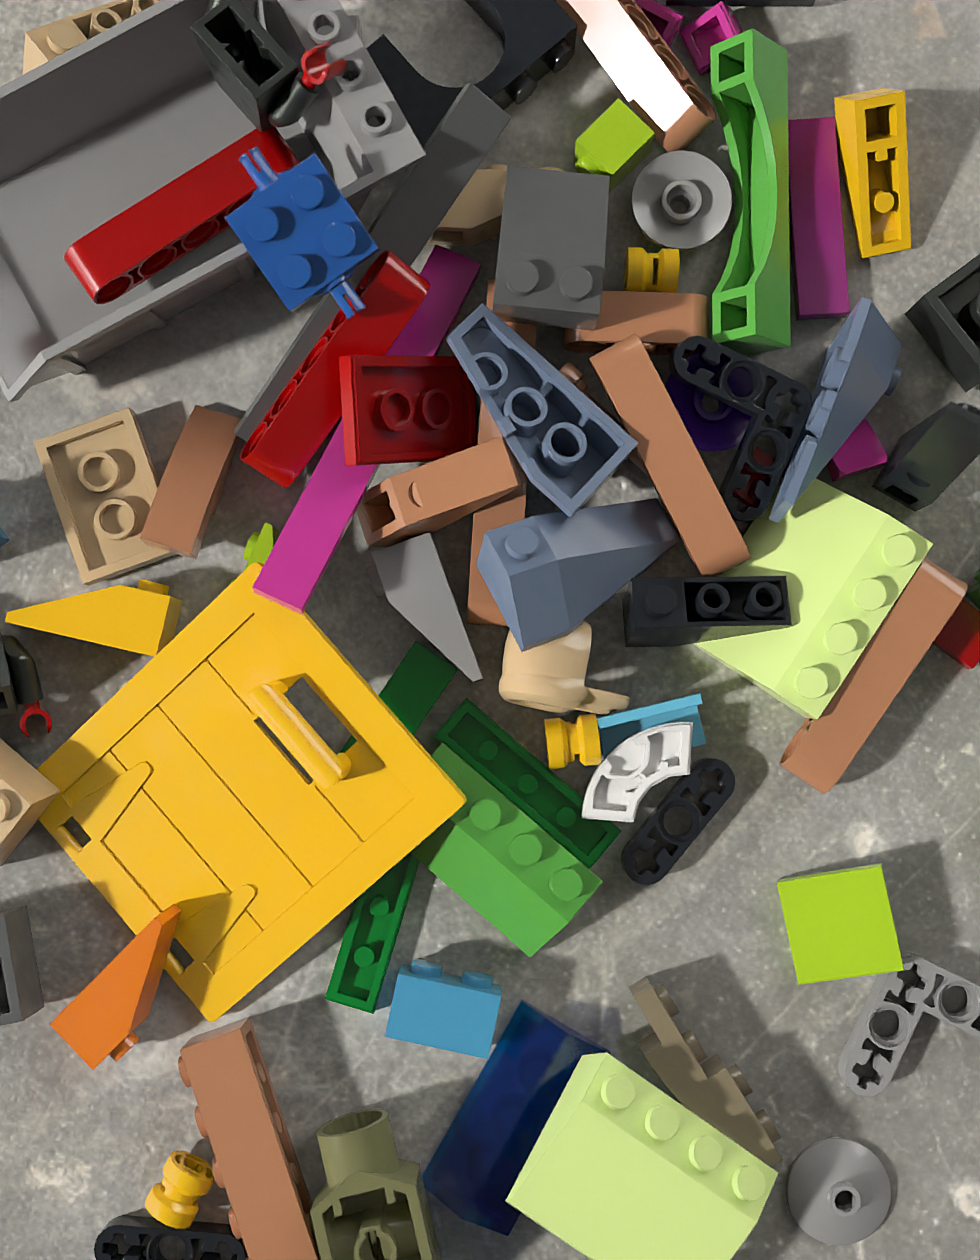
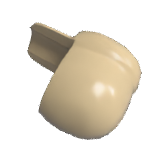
[499,619,631,715]

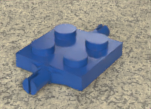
[225,147,380,320]

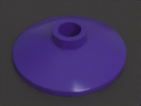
[665,351,753,452]

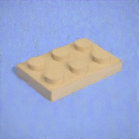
[33,407,175,586]

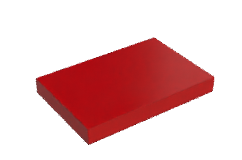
[339,355,477,466]

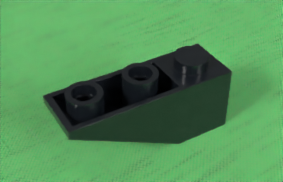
[872,401,980,512]
[622,576,792,647]

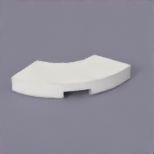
[581,722,693,822]

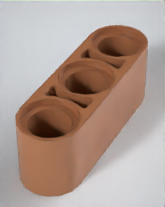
[563,291,710,356]

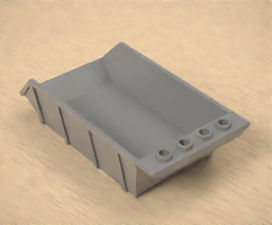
[0,0,426,402]

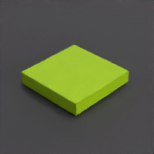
[777,863,904,985]

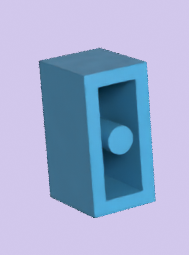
[385,959,501,1059]

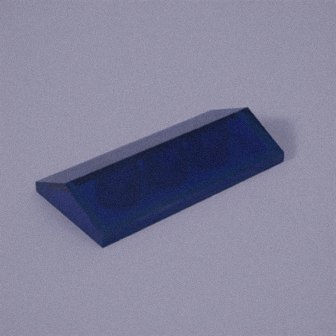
[422,999,611,1236]

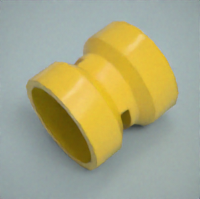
[623,247,680,293]
[544,714,601,770]
[144,1150,215,1229]

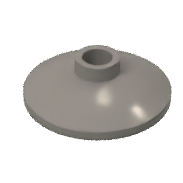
[631,150,732,251]
[786,1137,891,1245]

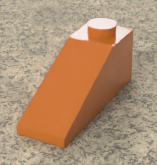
[49,903,181,1070]

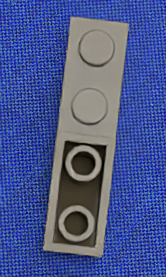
[629,976,783,1166]

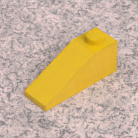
[834,88,911,258]
[5,579,183,657]

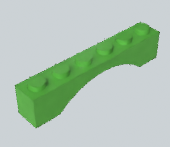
[710,28,791,356]

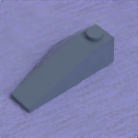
[769,297,902,523]
[447,303,638,517]
[476,498,681,652]

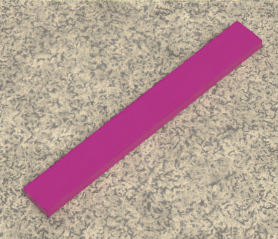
[252,244,481,615]

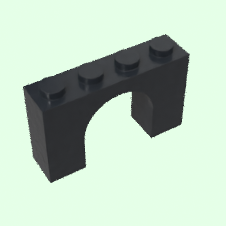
[346,0,578,148]

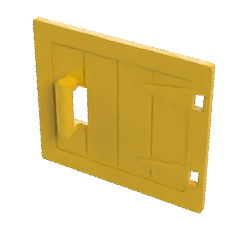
[36,562,467,1023]

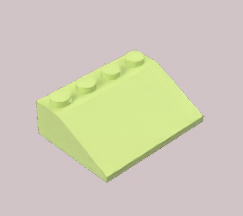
[693,475,933,720]
[506,1052,778,1260]

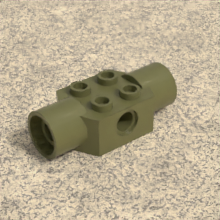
[310,1108,442,1260]

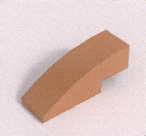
[140,405,241,560]

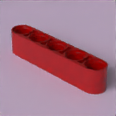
[64,126,301,304]
[240,250,430,488]

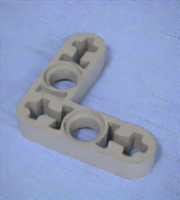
[838,951,980,1098]

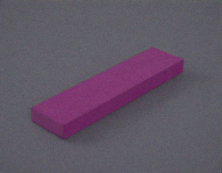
[788,117,850,320]

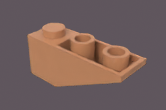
[356,436,523,547]

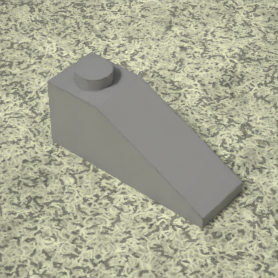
[367,532,483,683]

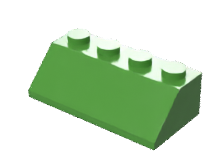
[410,742,603,957]

